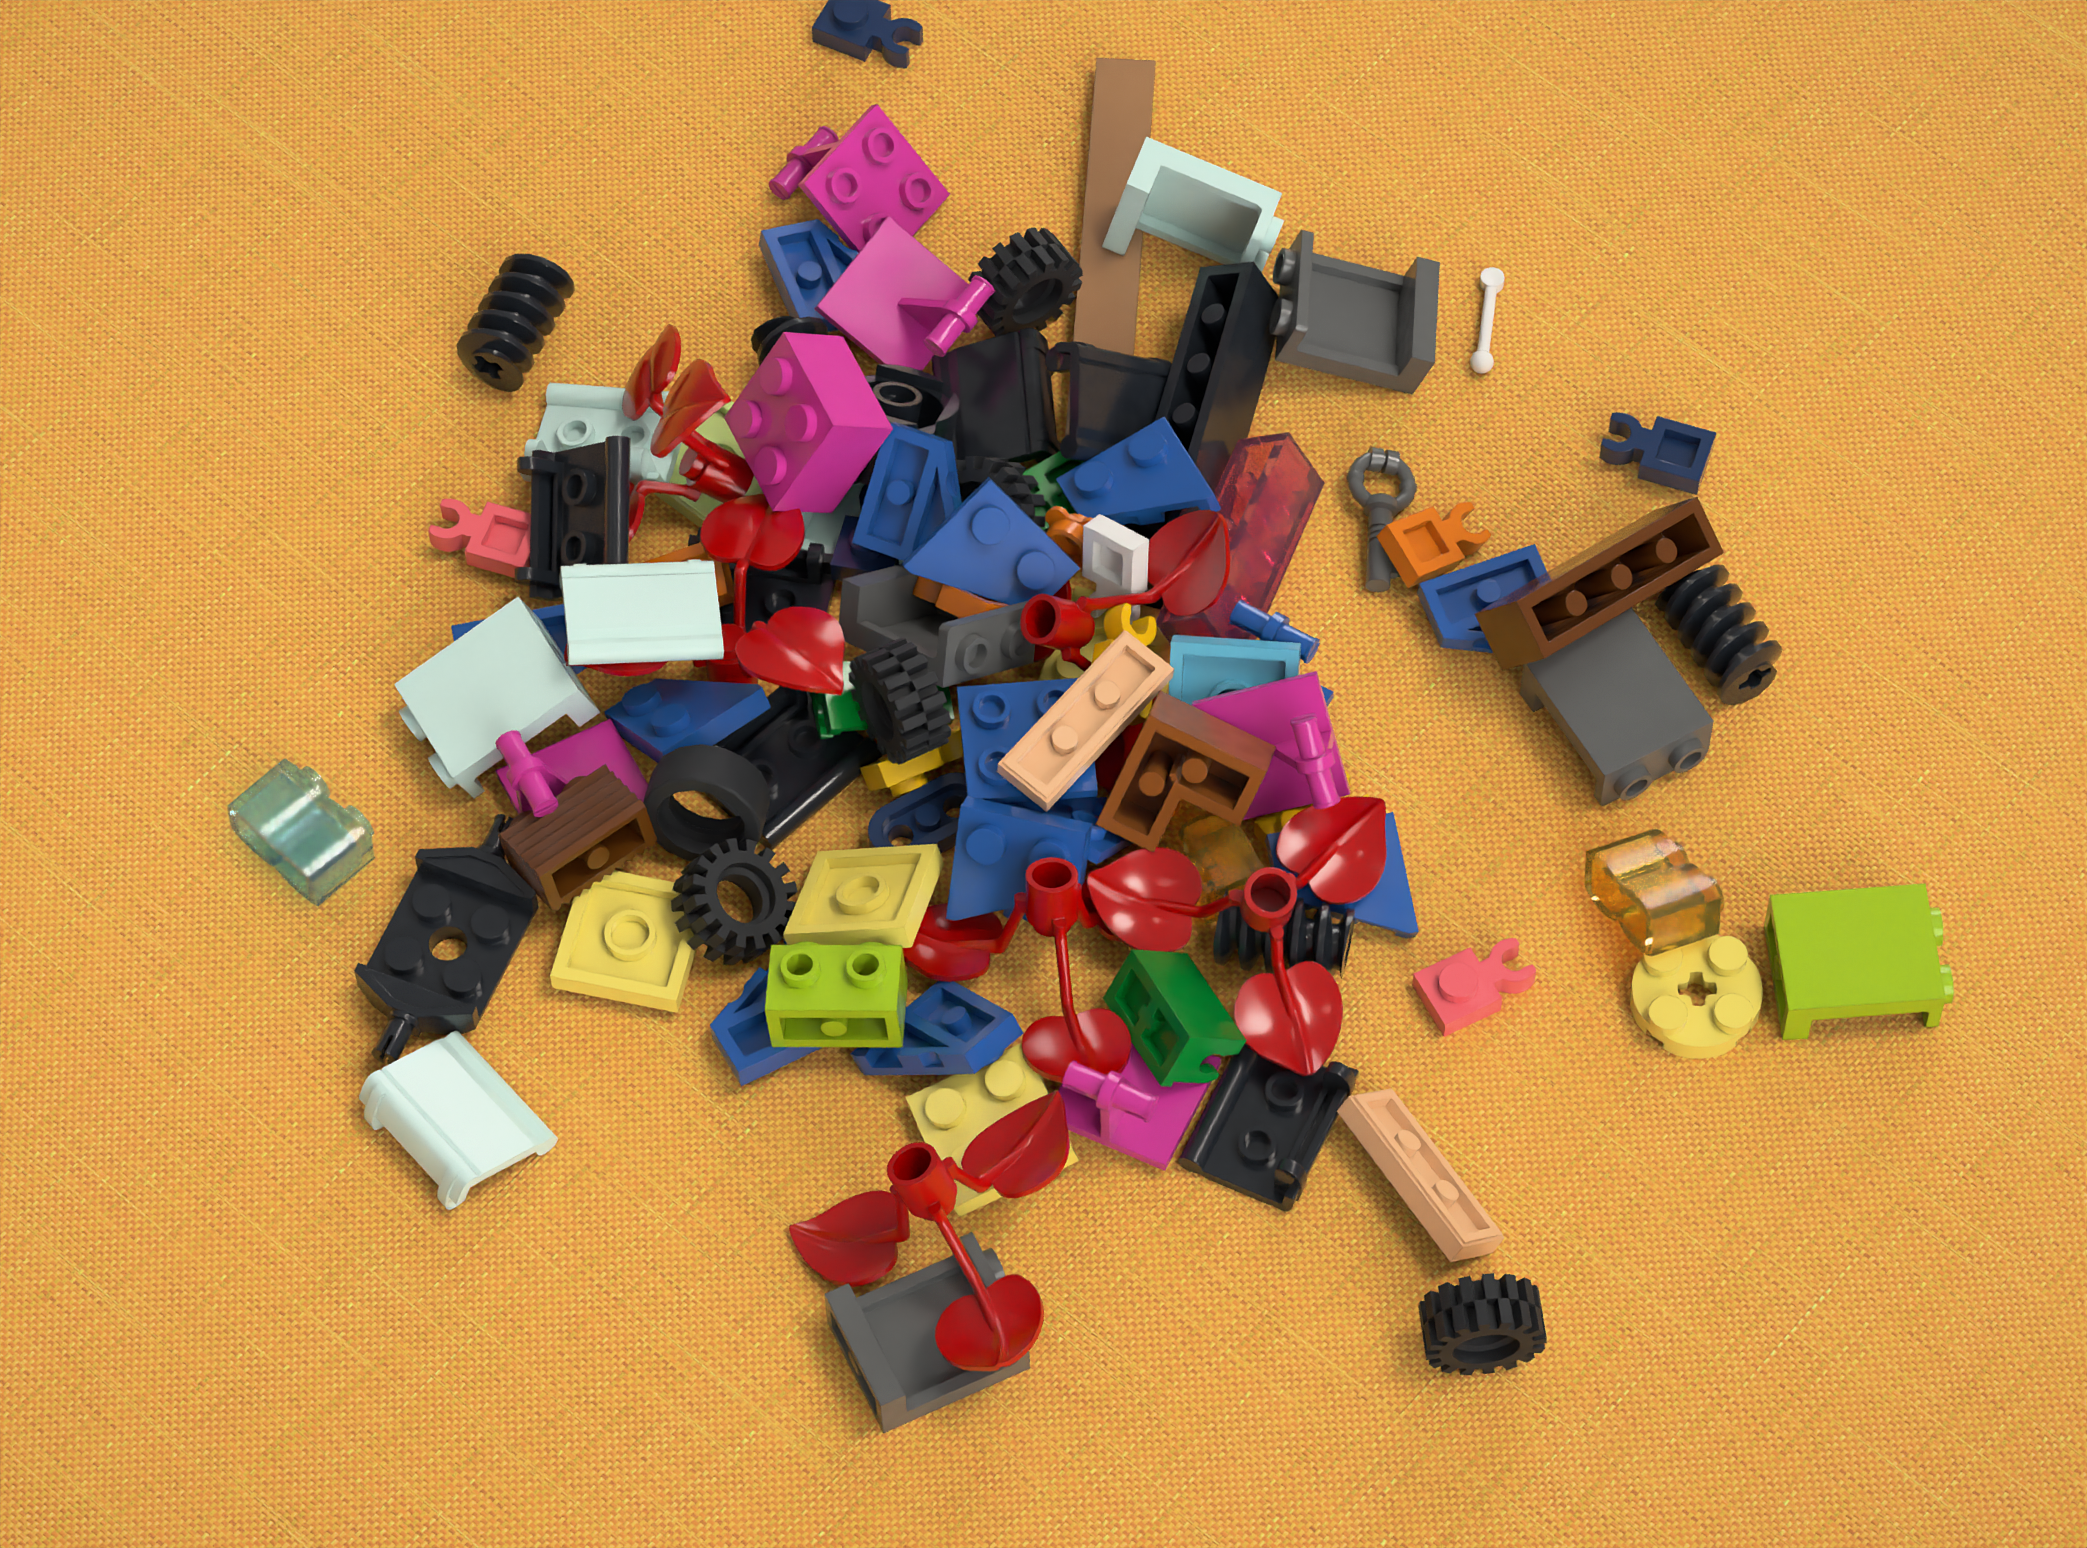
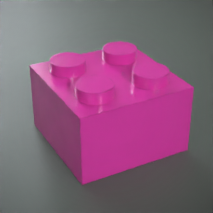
[724,332,893,513]

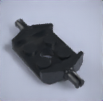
[354,814,539,1065]

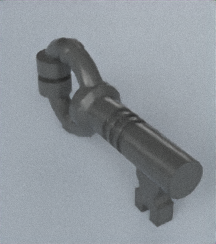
[1346,447,1417,592]

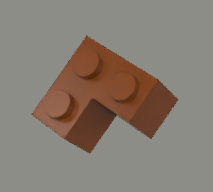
[1096,690,1276,852]

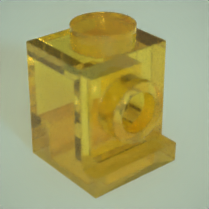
[1178,814,1264,925]

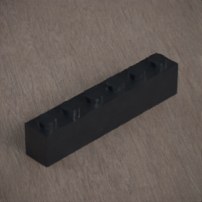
[1124,262,1279,610]

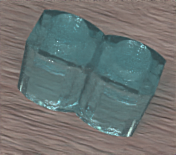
[227,758,375,906]

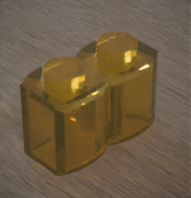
[1585,828,1724,957]

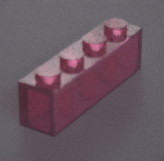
[1156,432,1325,645]

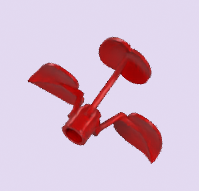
[622,324,754,543]
[564,494,845,695]
[1020,510,1230,794]
[1087,796,1387,1076]
[903,857,1131,1083]
[789,1090,1070,1371]

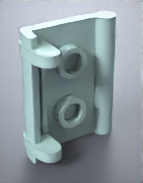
[520,382,682,486]
[559,559,724,665]
[359,1031,558,1210]

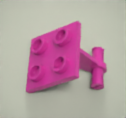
[768,104,950,253]
[814,216,995,371]
[1192,671,1350,824]
[495,719,648,817]
[1058,1042,1221,1171]

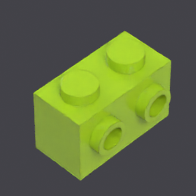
[765,941,908,1048]

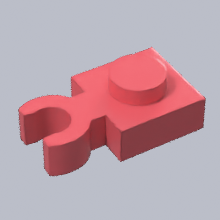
[428,499,531,578]
[1412,938,1536,1037]

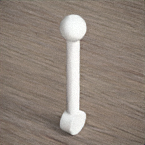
[1470,267,1505,374]

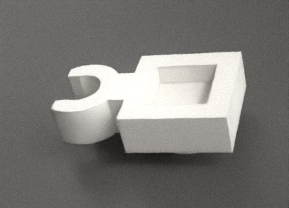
[1082,514,1149,624]

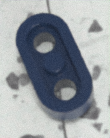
[868,772,967,853]

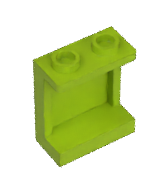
[1764,883,1954,1040]

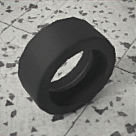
[643,744,770,862]

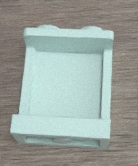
[1102,137,1284,272]
[394,597,600,799]

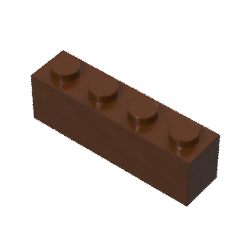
[1475,497,1724,671]

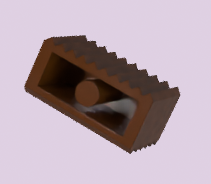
[498,764,657,911]

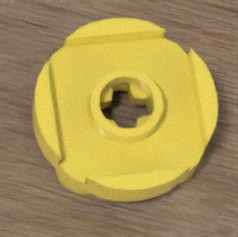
[1630,931,1763,1059]

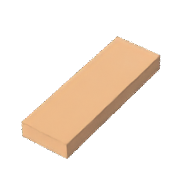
[997,630,1174,812]
[1337,1088,1504,1262]

